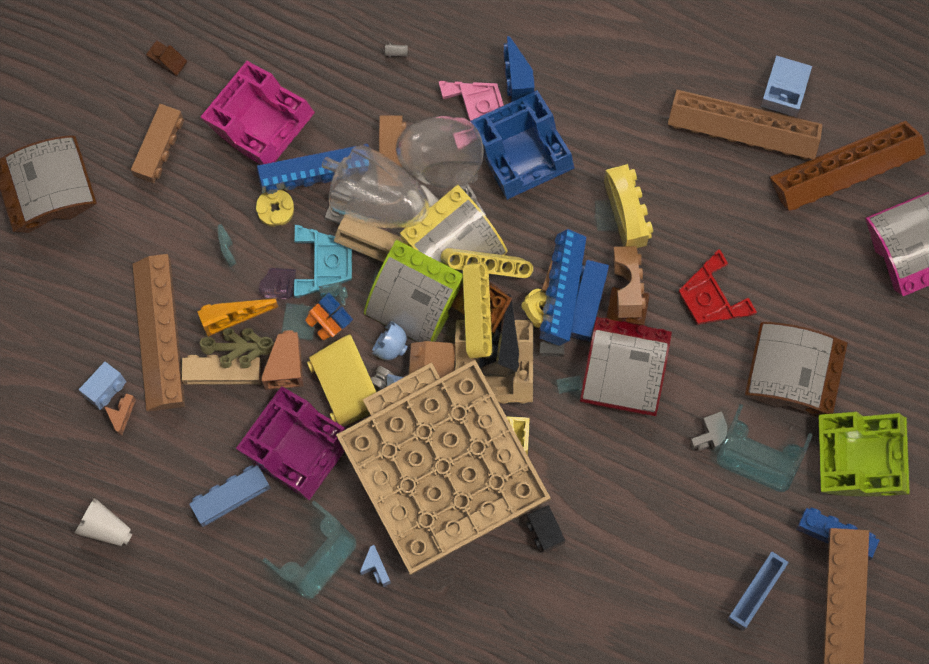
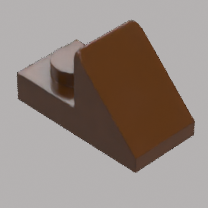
[146,40,187,76]

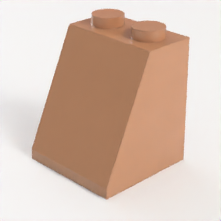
[262,330,304,390]

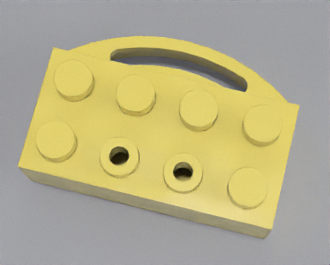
[604,164,653,248]

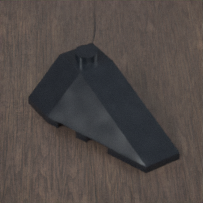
[477,294,519,377]

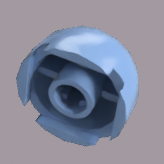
[372,321,408,360]

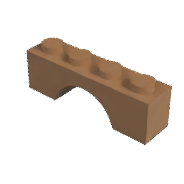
[613,246,646,318]

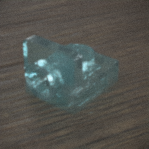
[318,282,348,305]

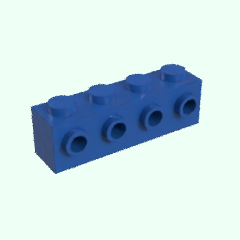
[570,260,609,342]
[796,508,880,561]

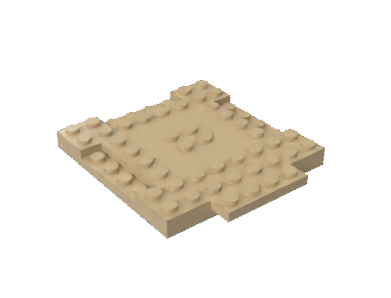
[337,360,551,575]

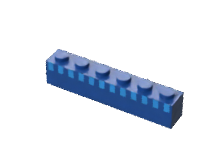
[257,144,373,194]
[540,229,586,346]

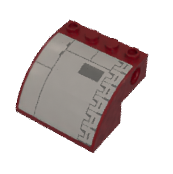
[580,317,672,416]

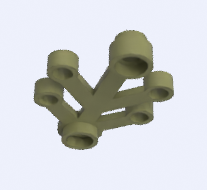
[200,328,274,368]

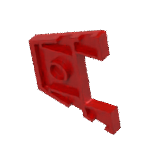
[678,249,757,325]

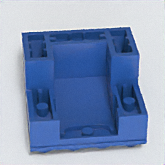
[470,90,575,199]

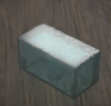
[556,375,583,394]

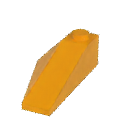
[197,299,278,337]

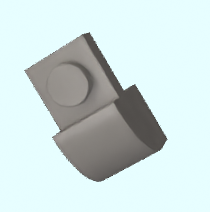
[690,411,727,451]

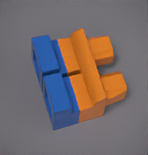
[305,293,353,340]

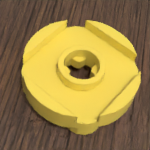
[256,190,294,227]
[521,289,547,328]

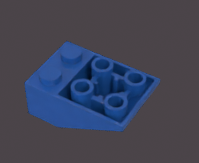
[503,36,535,102]

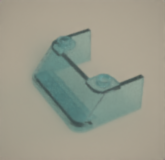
[717,404,812,492]
[262,501,357,599]

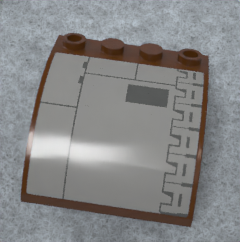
[0,135,97,233]
[745,322,848,417]

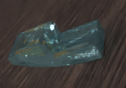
[218,224,237,267]

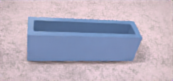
[189,465,271,527]
[727,552,789,631]

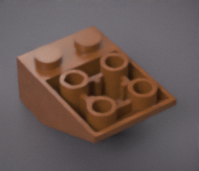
[452,282,512,332]

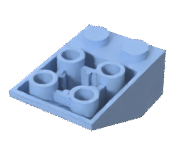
[761,55,812,117]

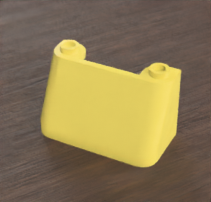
[307,334,376,427]

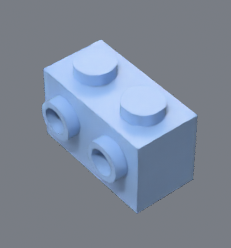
[79,362,126,410]

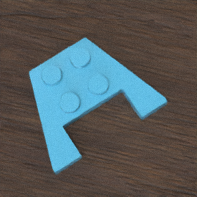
[294,225,352,298]

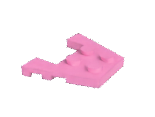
[439,81,504,150]

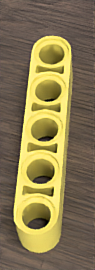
[441,248,533,278]
[463,262,492,359]

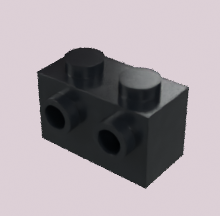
[525,505,566,553]

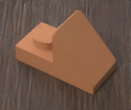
[105,394,136,436]

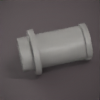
[385,43,408,58]

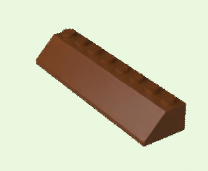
[770,121,926,211]

